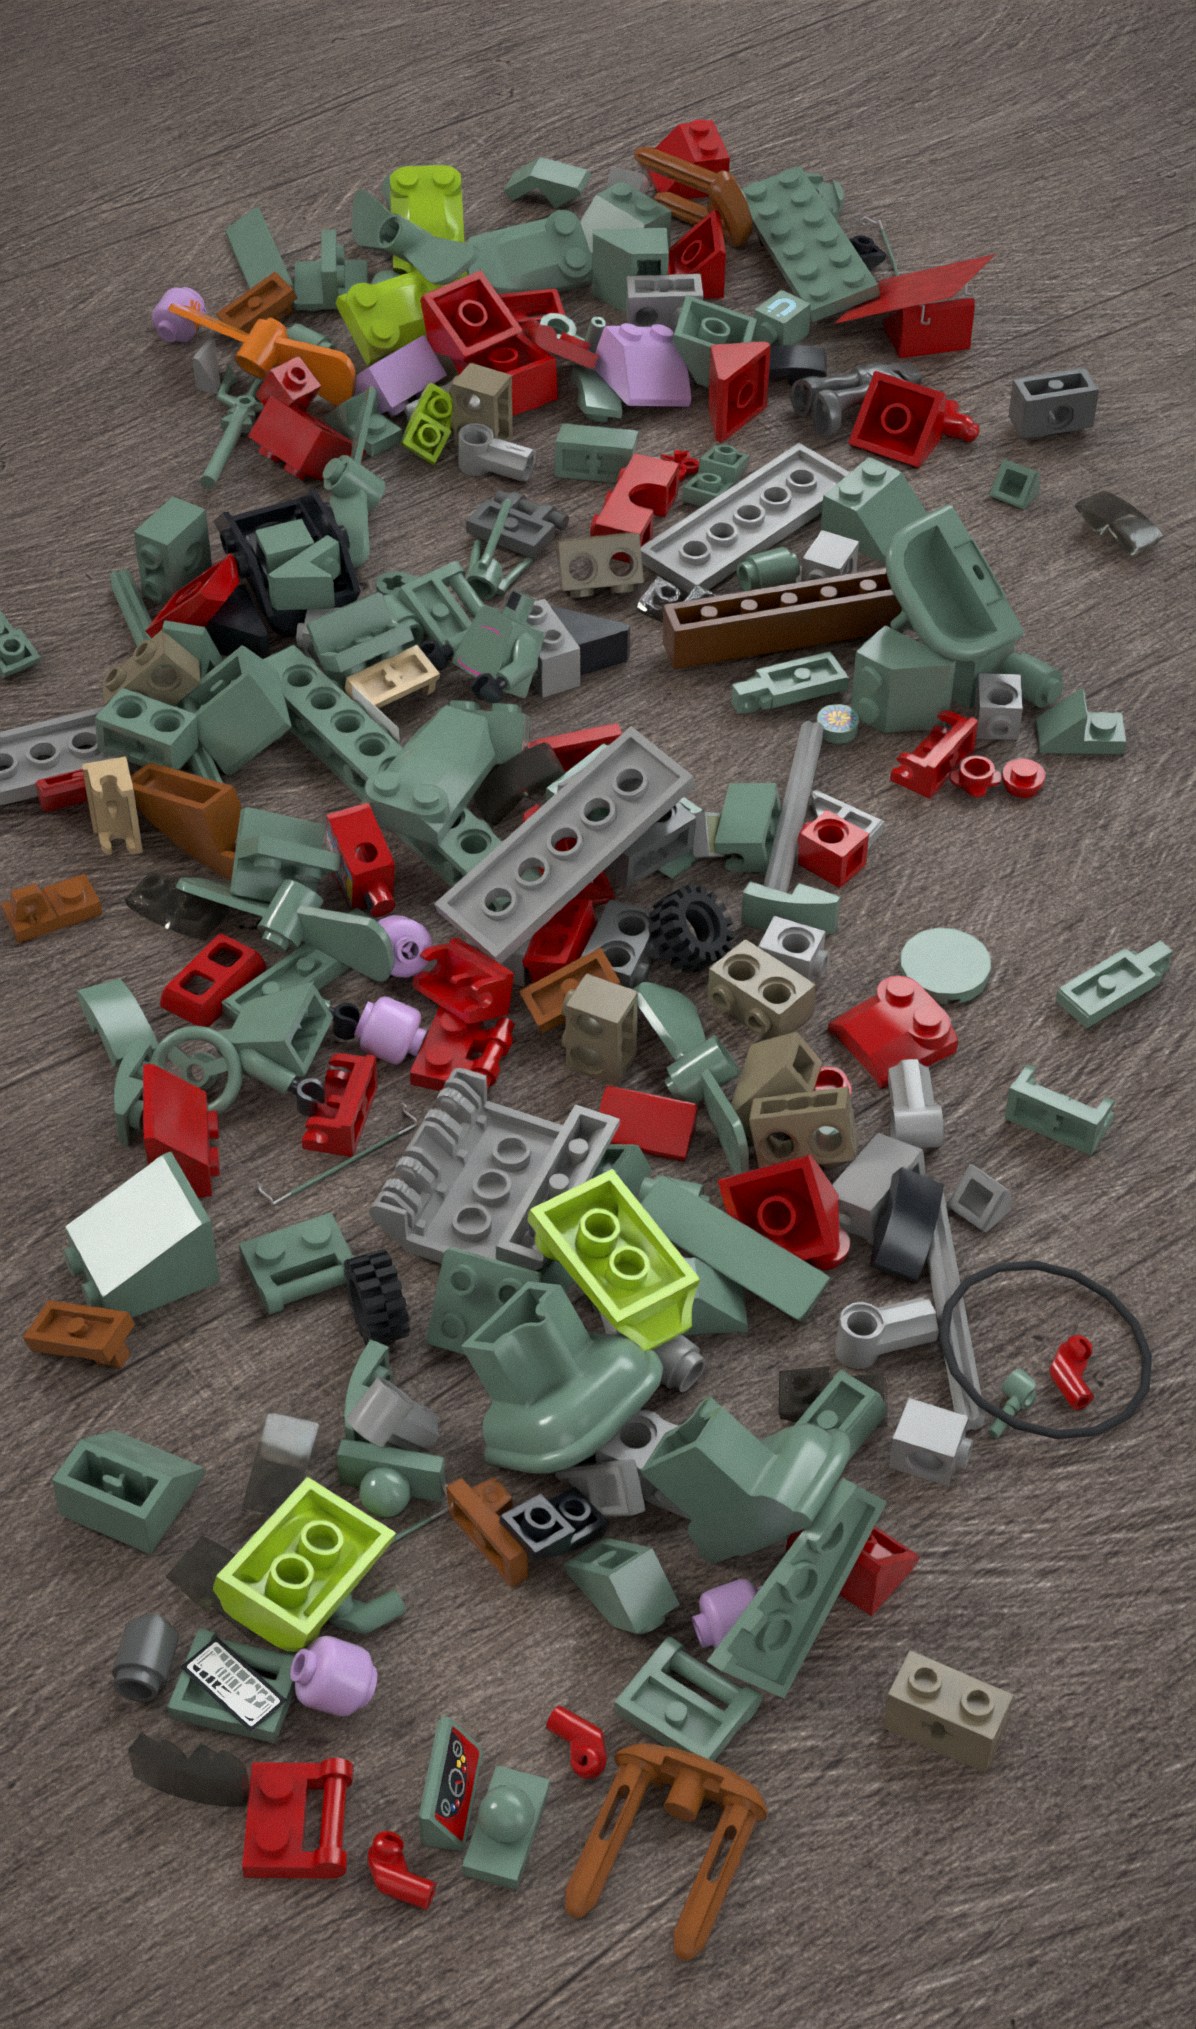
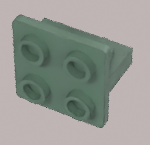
[294,229,368,312]
[306,592,414,693]
[230,807,341,903]
[426,1247,542,1355]

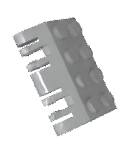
[369,1068,620,1271]

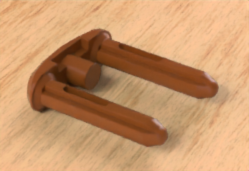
[634,146,753,248]
[564,1743,768,1961]

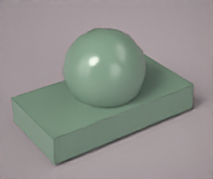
[337,1439,446,1517]
[462,1765,551,1890]

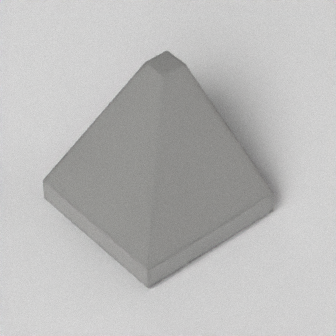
[192,337,221,394]

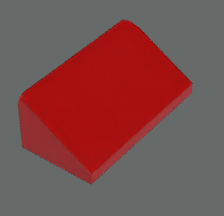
[35,769,88,812]
[599,1086,698,1162]

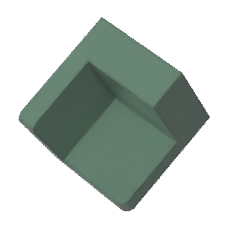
[256,519,315,578]

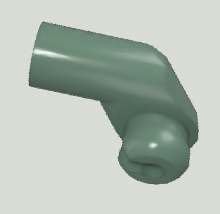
[328,1589,407,1634]

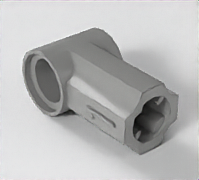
[458,423,536,483]
[888,1059,943,1148]
[834,1297,939,1369]
[346,1376,440,1452]

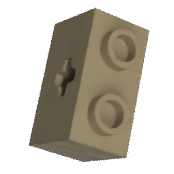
[883,1650,1014,1773]

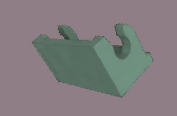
[554,423,639,483]
[714,783,782,875]
[1005,1064,1115,1156]

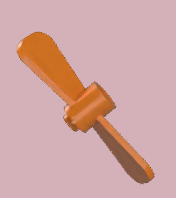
[167,303,356,406]

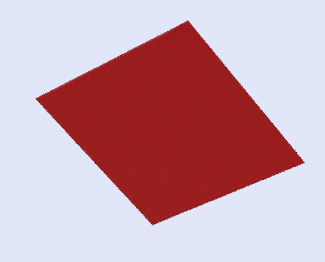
[835,254,996,323]

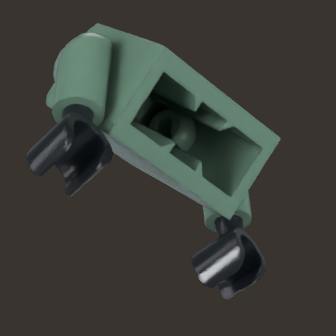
[418,590,544,703]
[215,982,360,1117]

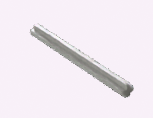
[763,720,824,893]
[927,1180,985,1431]

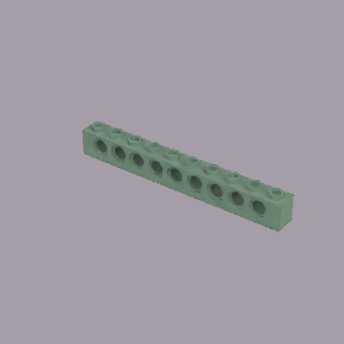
[263,645,542,912]

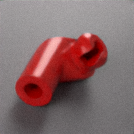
[943,400,980,443]
[1049,1335,1094,1411]
[546,1705,608,1780]
[367,1831,437,1910]

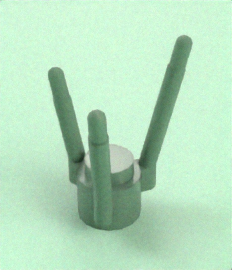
[465,499,533,600]

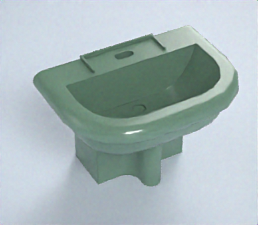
[886,504,1024,662]
[461,1281,664,1474]
[640,1396,851,1564]

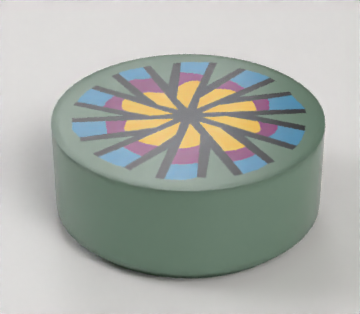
[817,704,859,744]

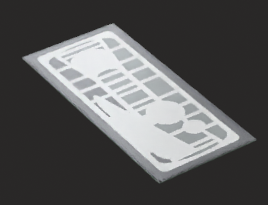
[180,1636,287,1733]

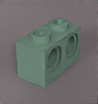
[95,688,199,770]

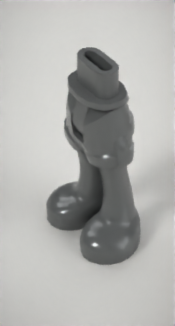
[790,361,922,437]

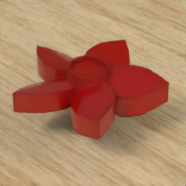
[660,450,699,482]

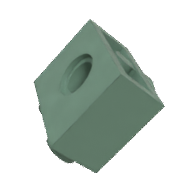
[134,496,212,604]

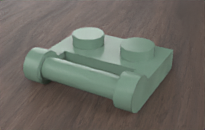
[398,561,484,647]
[239,1212,355,1315]
[167,1629,298,1744]
[614,1637,763,1762]

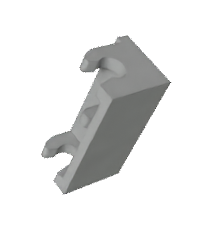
[832,1133,926,1245]

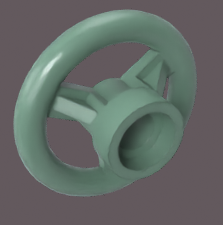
[150,1026,242,1115]

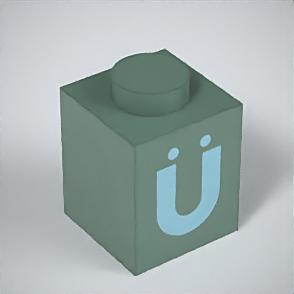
[753,290,811,346]

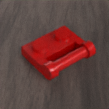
[521,320,599,370]
[242,1758,354,1879]

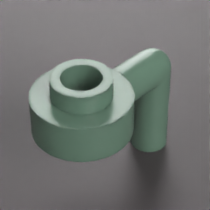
[540,313,606,354]

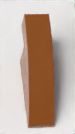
[131,762,242,880]

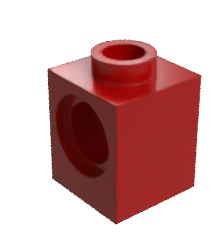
[256,356,321,412]
[797,810,869,889]

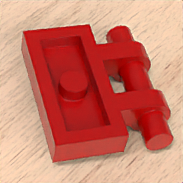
[410,1006,515,1091]

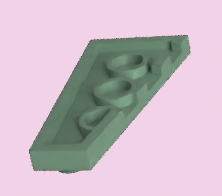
[707,1478,887,1698]

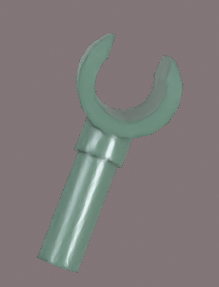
[988,1368,1036,1438]

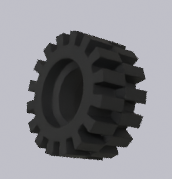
[648,884,734,973]
[343,1249,410,1345]

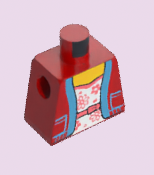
[326,802,396,917]

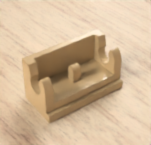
[345,645,440,708]
[82,756,143,855]

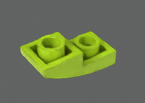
[400,382,453,465]

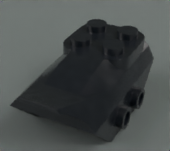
[213,488,361,637]

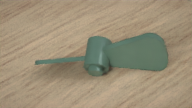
[351,189,480,285]
[323,385,385,569]
[176,877,394,982]
[632,982,750,1175]

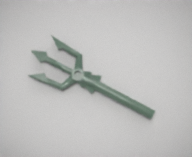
[200,364,265,489]

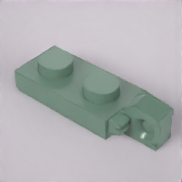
[731,651,849,714]
[1056,940,1173,1029]

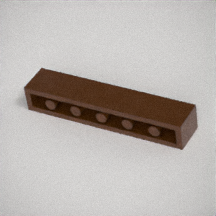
[662,568,902,669]

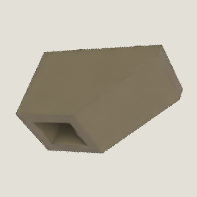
[731,1031,822,1144]

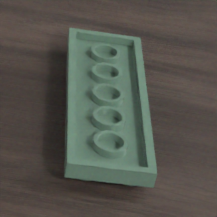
[741,166,880,323]

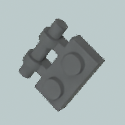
[466,490,569,559]

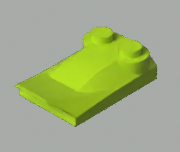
[390,165,464,274]
[335,270,468,367]
[527,1169,700,1352]
[213,1477,396,1652]

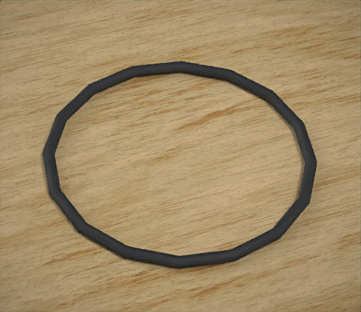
[939,1260,1152,1439]

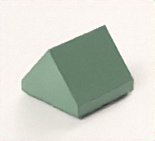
[989,459,1040,509]

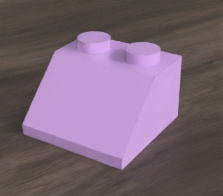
[594,323,692,407]
[352,335,447,417]

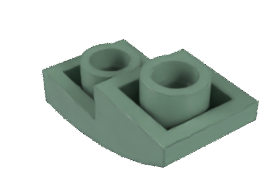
[570,364,622,422]
[682,445,750,507]
[0,610,41,678]
[741,881,840,935]
[76,979,159,1067]
[114,1038,153,1146]
[344,1339,393,1444]

